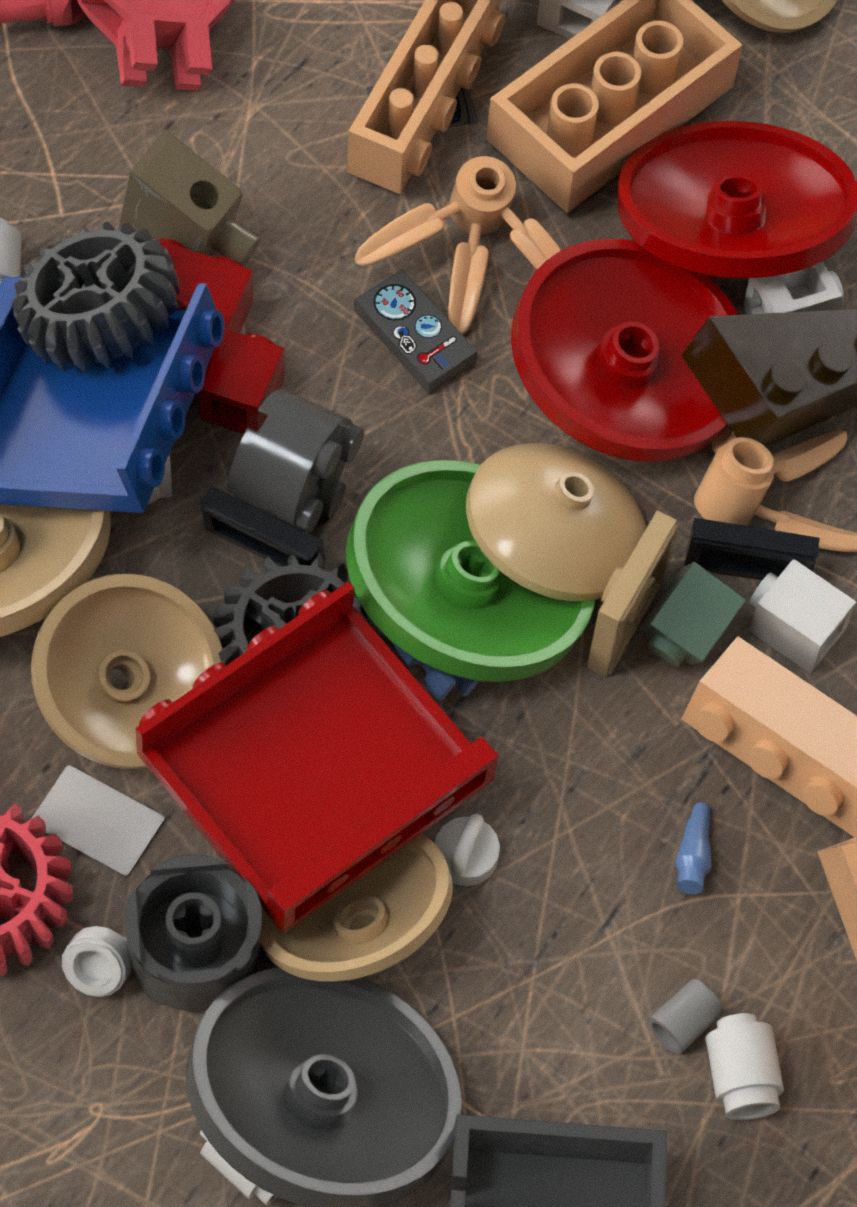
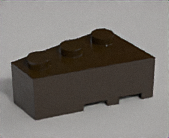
[681,309,857,447]

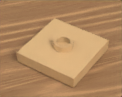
[587,510,678,677]

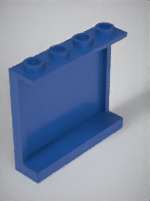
[0,277,225,513]

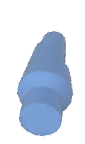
[675,802,712,895]

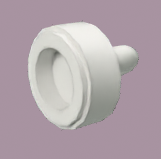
[435,814,500,886]
[62,926,134,997]

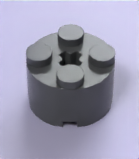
[227,389,364,534]
[125,854,262,1011]

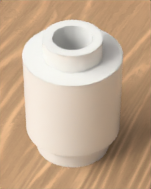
[705,1013,784,1120]

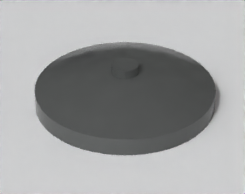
[186,967,462,1207]

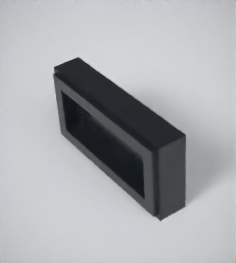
[200,485,326,567]
[684,518,820,580]

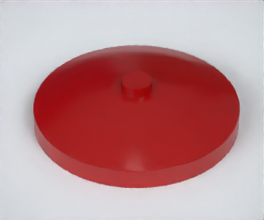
[617,121,857,278]
[511,239,739,462]

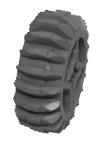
[11,221,181,374]
[213,553,385,665]

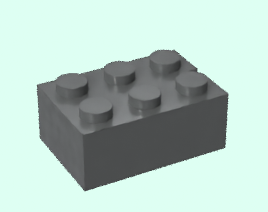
[448,1114,667,1207]

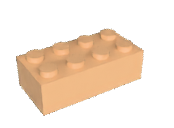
[486,0,743,213]

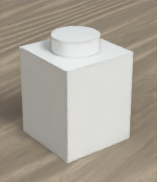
[749,559,857,674]

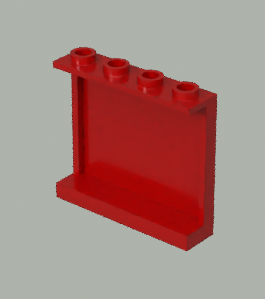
[136,581,499,934]

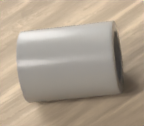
[648,979,724,1054]

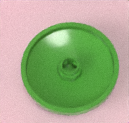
[346,460,595,682]

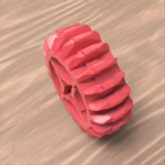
[0,802,74,977]

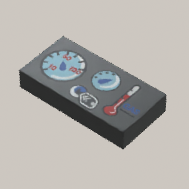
[354,269,477,394]

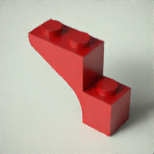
[155,238,285,434]

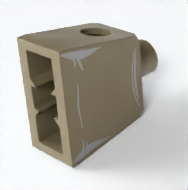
[119,130,261,266]

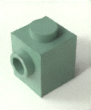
[639,562,746,667]

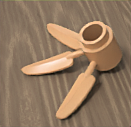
[355,156,561,335]
[694,426,857,552]

